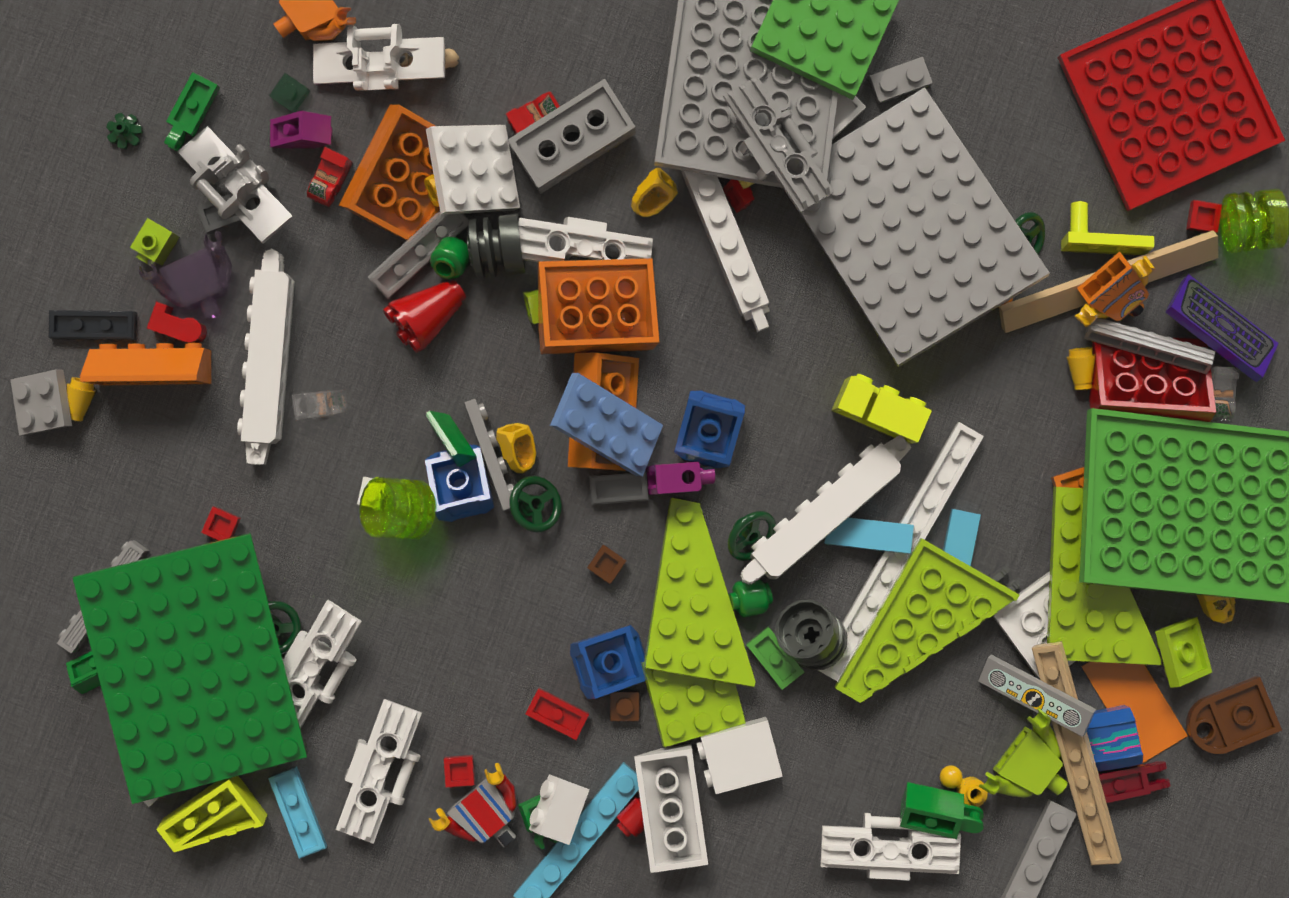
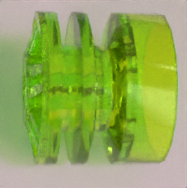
[1220,188,1289,253]
[359,477,436,539]

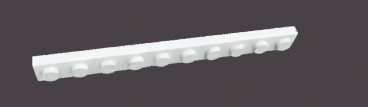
[818,422,984,682]

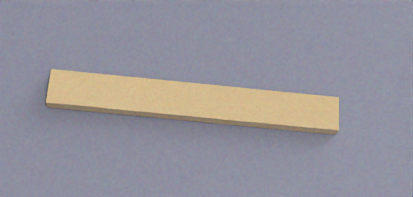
[999,231,1218,333]
[1032,641,1122,865]

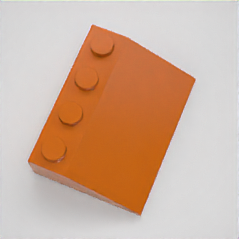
[339,104,440,241]
[538,258,659,354]

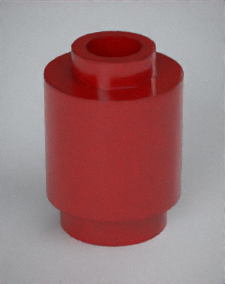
[617,798,644,838]

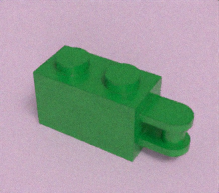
[900,782,984,839]

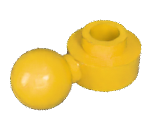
[939,765,988,807]

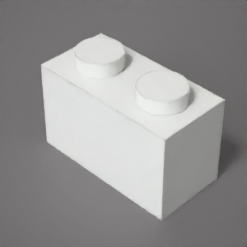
[529,774,590,845]

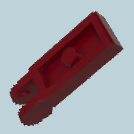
[1098,761,1171,803]

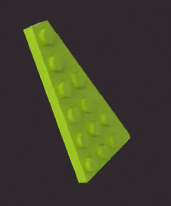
[1047,487,1161,665]
[643,498,755,687]
[835,538,1020,703]

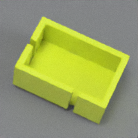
[831,374,932,444]

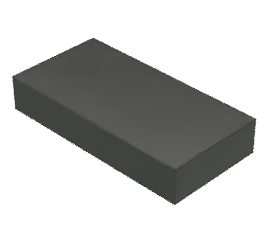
[589,472,648,505]

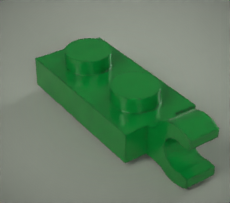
[164,72,220,151]

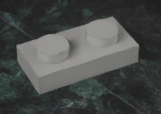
[868,57,932,104]

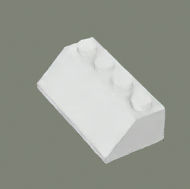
[634,744,708,873]

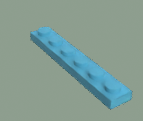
[513,762,639,898]

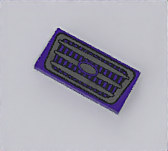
[1165,274,1279,382]

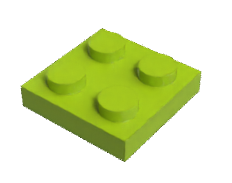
[1155,617,1212,688]

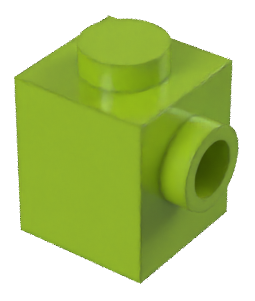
[130,218,180,266]

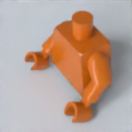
[273,0,356,41]

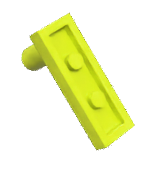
[1061,201,1154,255]

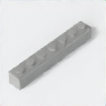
[1084,318,1215,375]
[57,540,149,654]

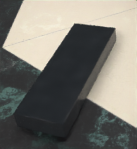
[48,310,137,340]

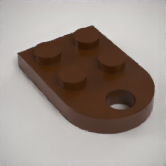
[1186,676,1282,754]

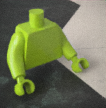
[979,708,1068,798]

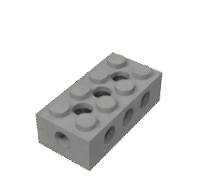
[508,79,636,194]

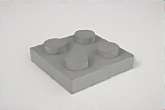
[10,369,72,436]

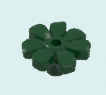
[106,113,143,149]

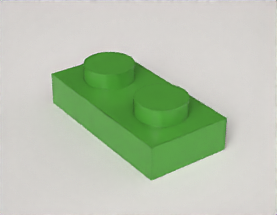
[746,627,804,690]

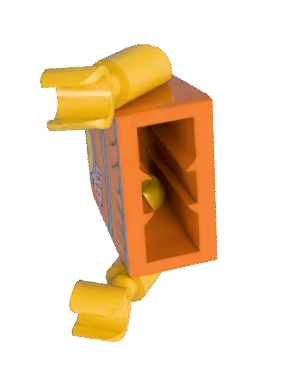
[1074,252,1155,327]

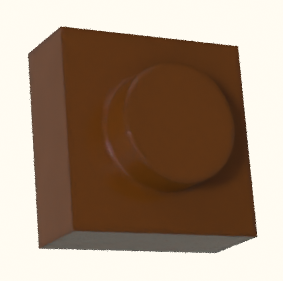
[587,544,627,584]
[610,691,639,721]

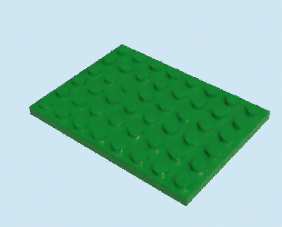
[72,533,307,804]

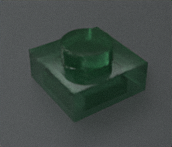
[269,73,310,113]

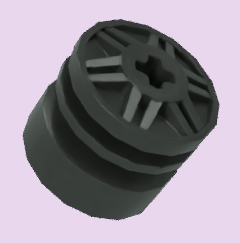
[467,214,526,280]
[775,599,847,670]

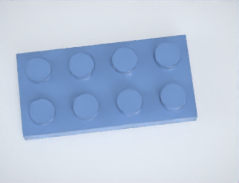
[550,373,663,476]

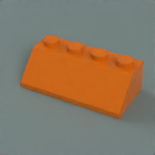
[80,343,211,385]
[568,353,639,471]

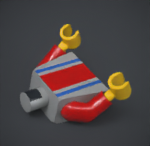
[429,763,517,847]

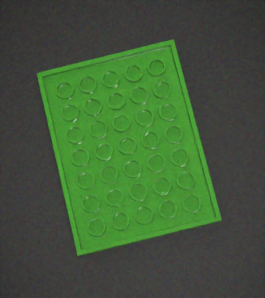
[1079,408,1289,604]

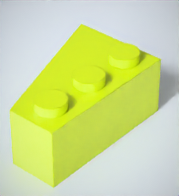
[156,776,268,852]

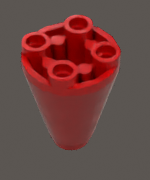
[383,280,466,353]

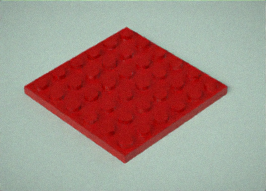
[1057,0,1285,211]

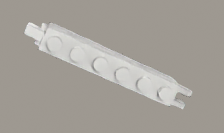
[681,170,770,332]
[237,248,295,465]
[740,435,911,585]

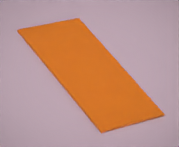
[1081,662,1188,763]

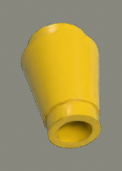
[1066,347,1095,390]
[67,377,96,421]

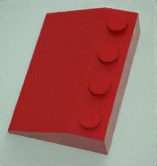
[1089,338,1216,422]

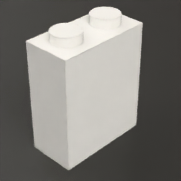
[696,717,783,794]

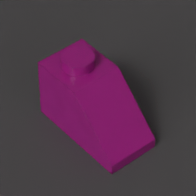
[270,111,332,148]

